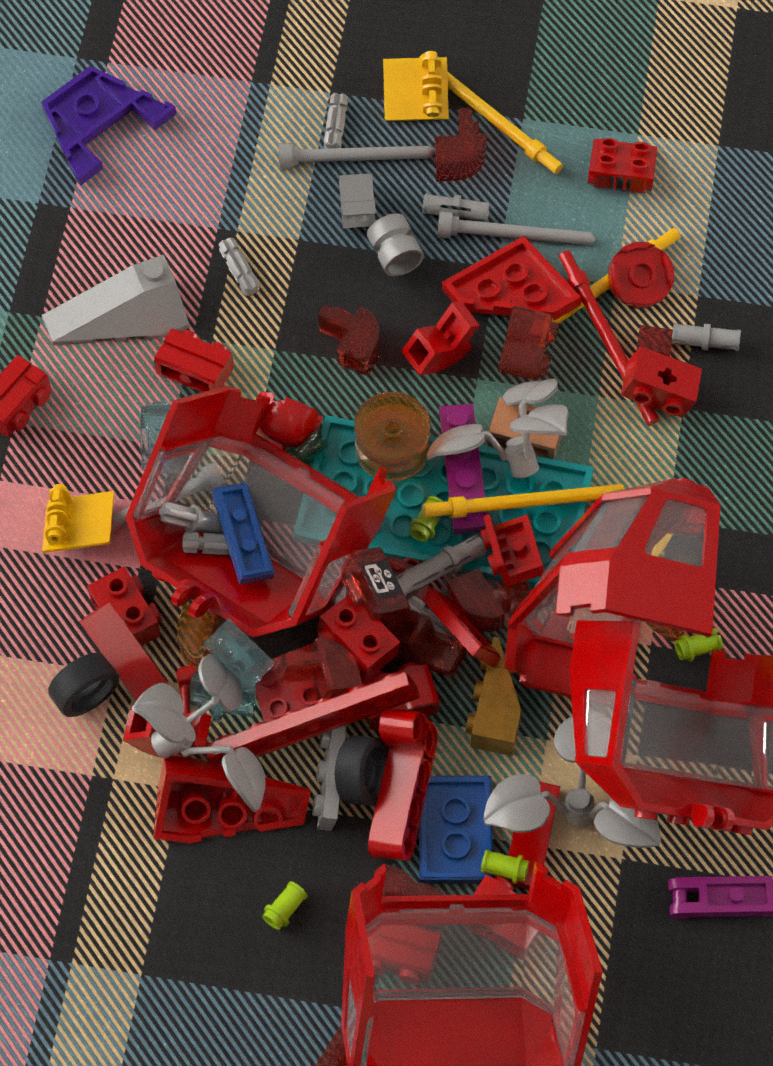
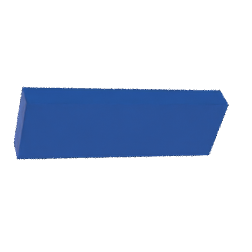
[212,482,275,585]

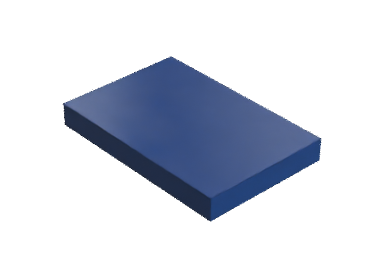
[419,776,493,884]

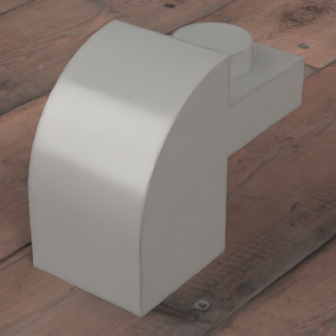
[339,173,376,228]

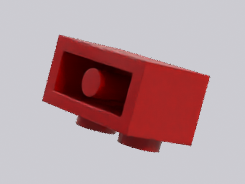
[87,566,162,646]
[317,592,400,681]

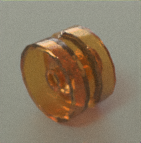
[354,392,430,481]

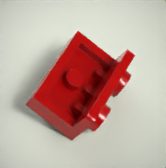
[480,514,546,587]

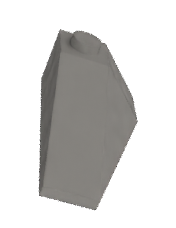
[42,255,190,345]

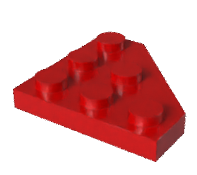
[442,236,581,321]

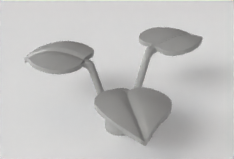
[427,379,569,478]
[132,654,266,812]
[484,710,661,848]

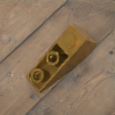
[465,637,521,756]

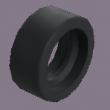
[48,652,119,717]
[334,735,389,806]

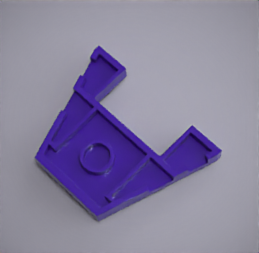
[41,66,177,185]

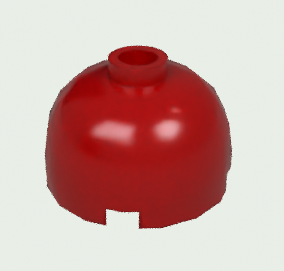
[257,392,323,451]

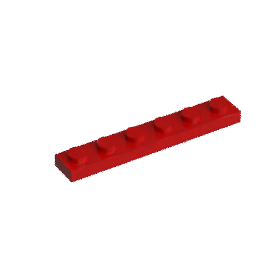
[205,672,420,765]

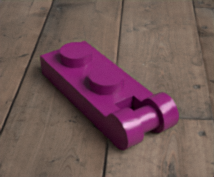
[668,876,773,920]

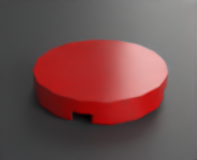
[608,242,674,308]

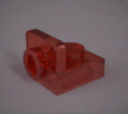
[637,325,673,357]

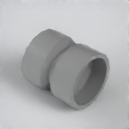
[367,213,424,277]

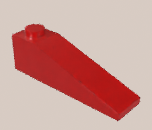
[153,756,311,843]

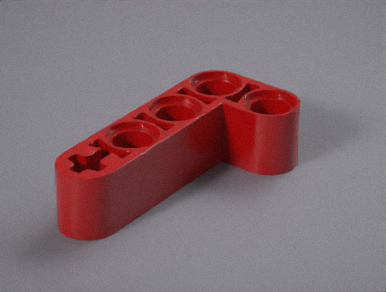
[368,709,438,861]

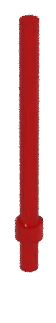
[558,250,659,426]

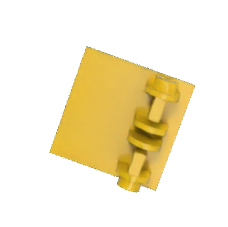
[383,51,449,121]
[42,484,115,553]

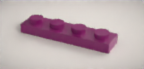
[439,404,487,535]

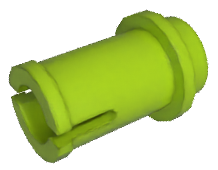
[409,496,444,542]
[674,628,723,662]
[480,849,529,884]
[262,881,308,930]

